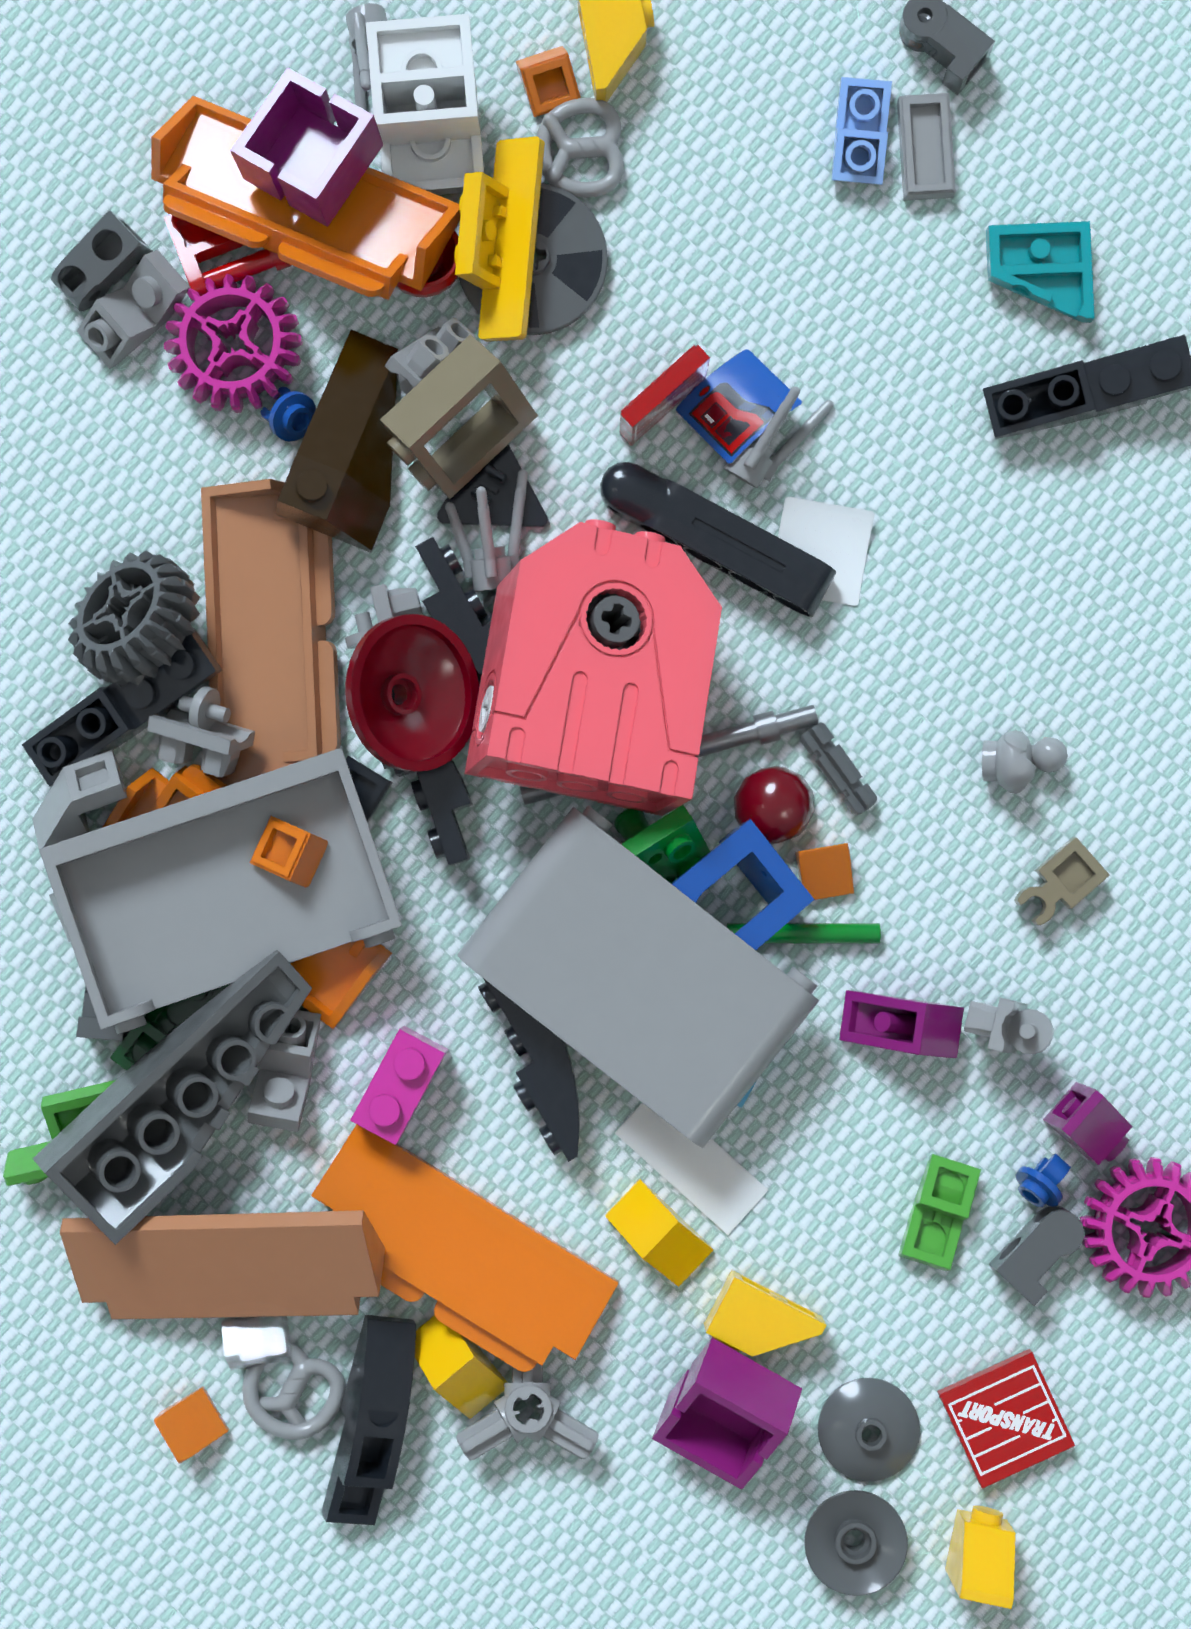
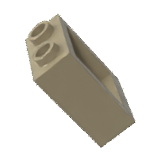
[380,334,538,499]

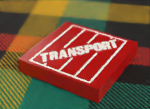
[619,345,710,446]
[937,1349,1075,1489]

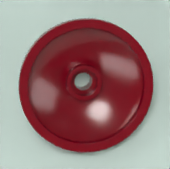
[345,614,479,772]

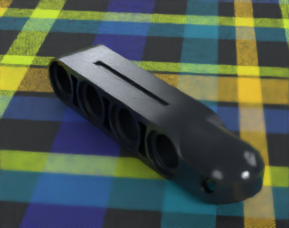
[600,462,837,617]

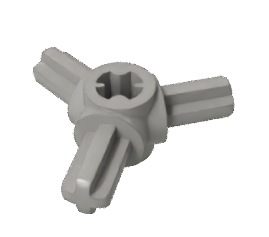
[456,1363,599,1460]

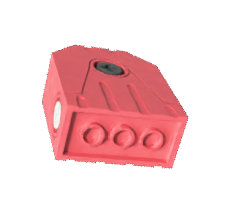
[464,519,722,816]

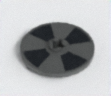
[459,183,608,335]

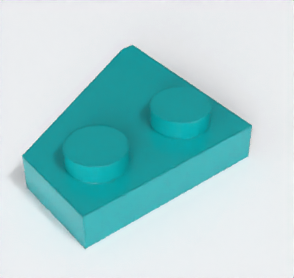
[986,221,1095,323]

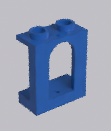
[671,819,815,950]

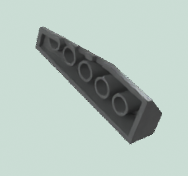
[32,950,312,1245]

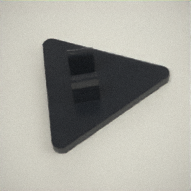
[437,444,548,527]

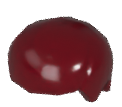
[734,766,815,844]

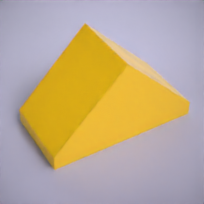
[605,1179,714,1287]
[415,1315,508,1419]

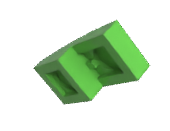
[898,1154,981,1271]

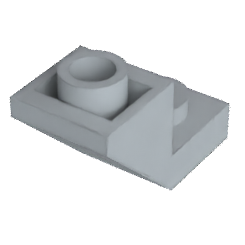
[77,249,190,369]
[32,750,127,849]
[248,1010,321,1132]

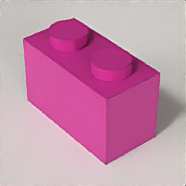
[350,1026,449,1145]

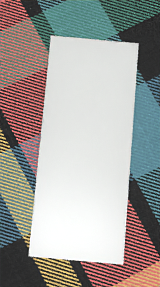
[615,1103,768,1235]

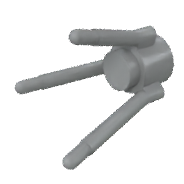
[346,3,397,111]
[723,386,834,488]
[445,469,528,591]

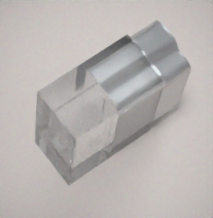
[221,1316,292,1370]

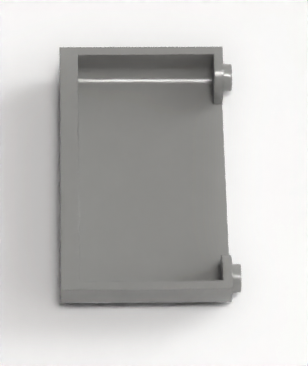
[39,747,402,1034]
[457,805,820,1148]

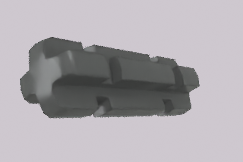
[800,722,877,815]

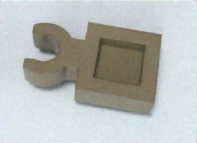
[1014,837,1110,925]

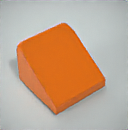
[516,46,581,117]
[249,816,328,888]
[795,843,854,900]
[154,1386,229,1463]

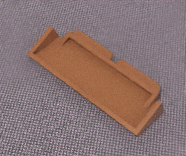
[201,479,341,786]
[60,1210,385,1319]

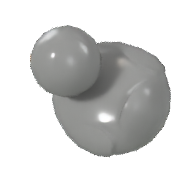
[982,730,1068,794]

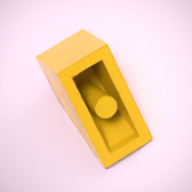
[578,0,654,102]
[704,1270,827,1357]
[945,1506,1016,1609]

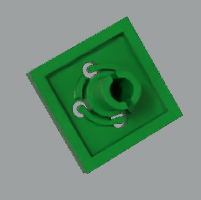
[614,805,710,883]

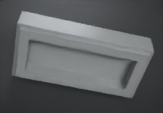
[897,93,956,201]

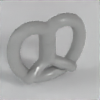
[537,98,624,198]
[242,1340,346,1440]

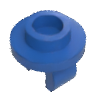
[260,387,316,442]
[1015,1154,1071,1207]

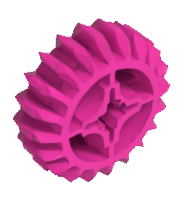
[164,273,303,413]
[1080,1157,1191,1298]

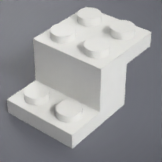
[366,14,484,195]

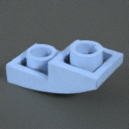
[832,77,892,185]

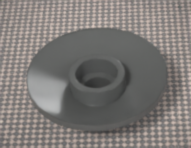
[818,1378,920,1481]
[804,1490,908,1596]

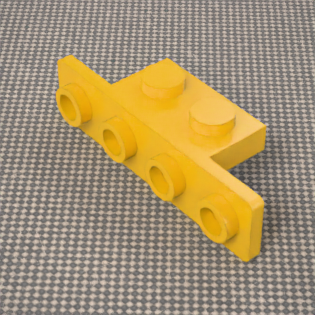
[454,136,545,342]

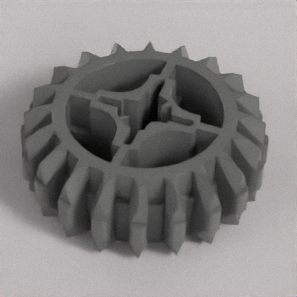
[68,550,200,687]

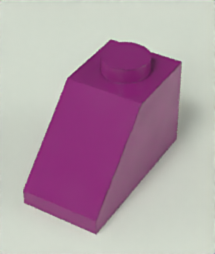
[839,990,964,1058]
[1043,1082,1133,1165]

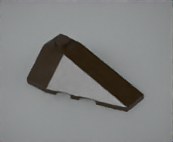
[276,329,398,553]

